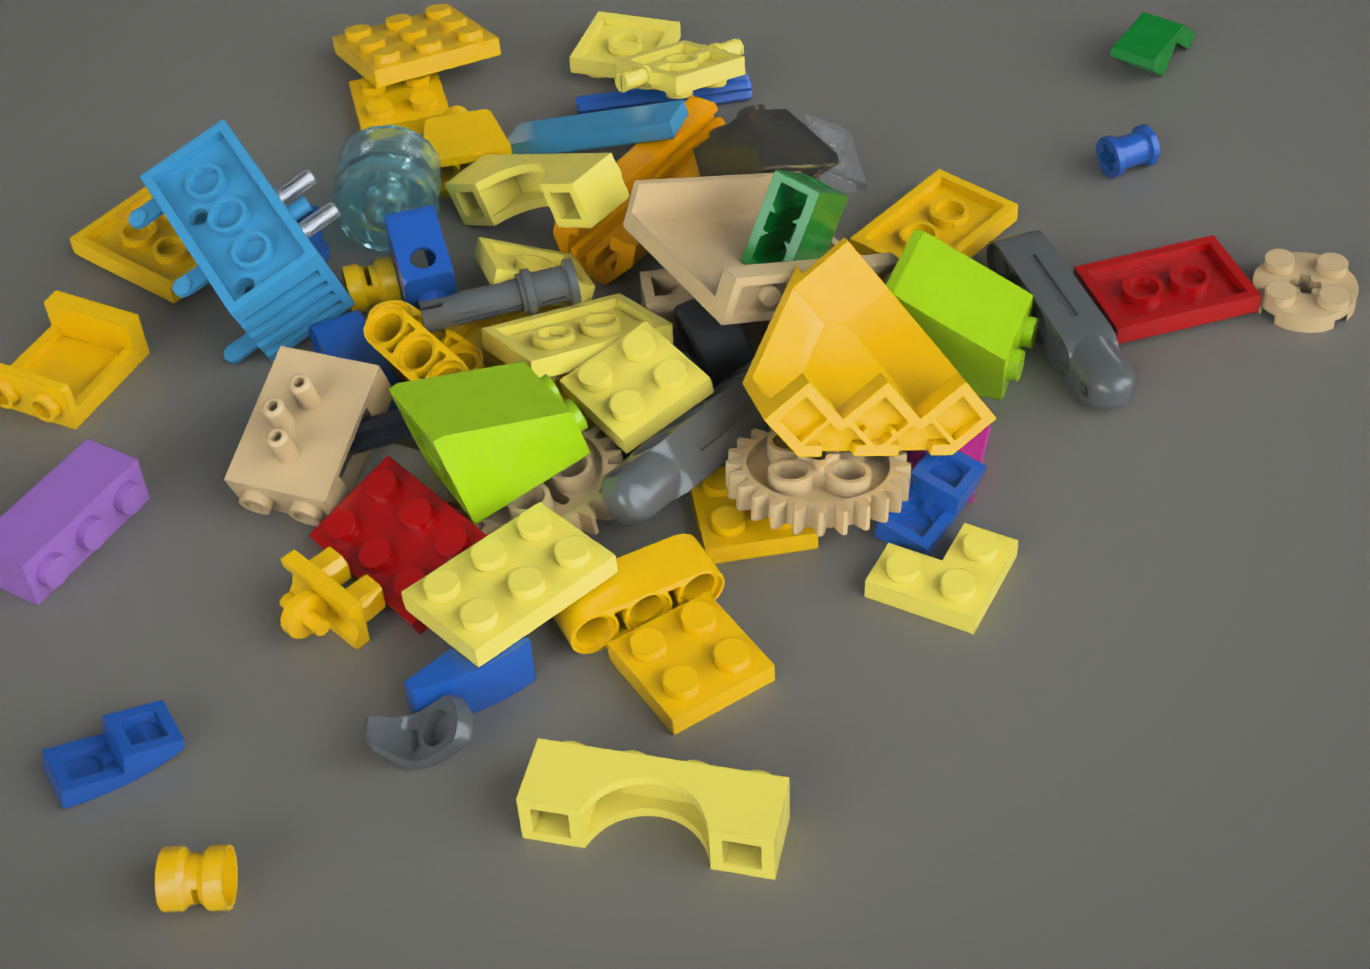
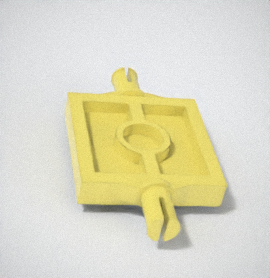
[615,38,745,99]

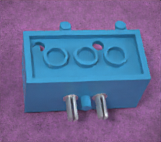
[128,119,355,364]

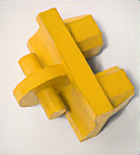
[280,546,386,650]

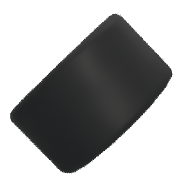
[674,298,755,388]

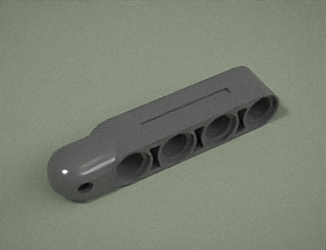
[986,230,1136,408]
[601,360,768,527]

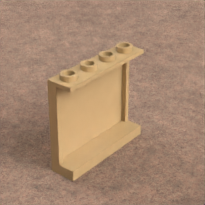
[623,171,899,325]

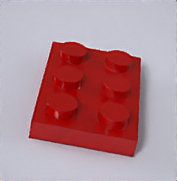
[1073,235,1261,344]
[309,455,488,635]

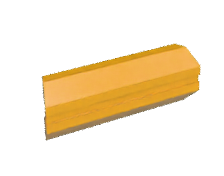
[553,95,774,285]

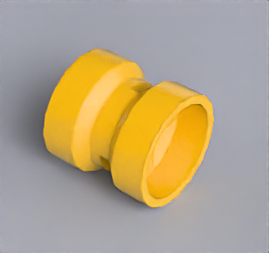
[341,255,402,313]
[155,844,238,913]

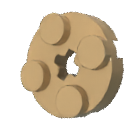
[1252,248,1359,333]

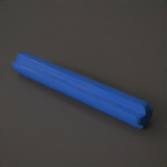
[575,74,752,115]

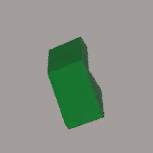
[1109,12,1196,76]

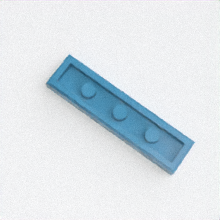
[507,100,688,154]

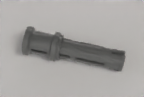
[419,258,581,333]

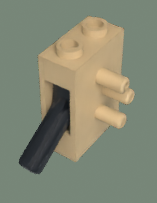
[224,346,413,526]

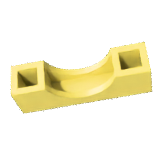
[445,153,630,228]
[516,738,790,880]

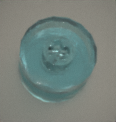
[332,125,442,252]

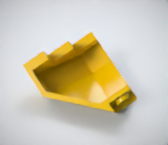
[742,237,997,457]

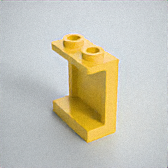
[0,290,150,430]

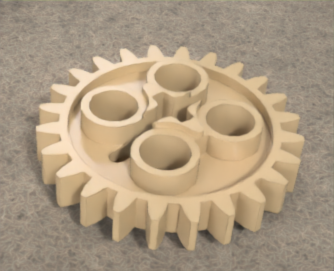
[446,419,624,535]
[725,426,911,536]

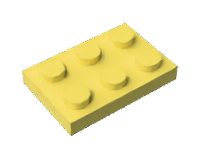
[482,293,674,382]
[401,502,618,668]

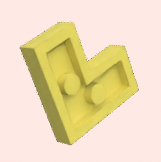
[864,523,1018,635]

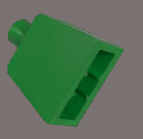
[741,169,848,265]

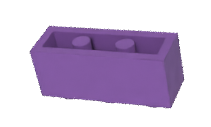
[0,438,150,606]

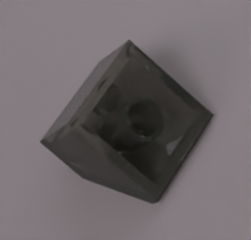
[693,104,840,178]

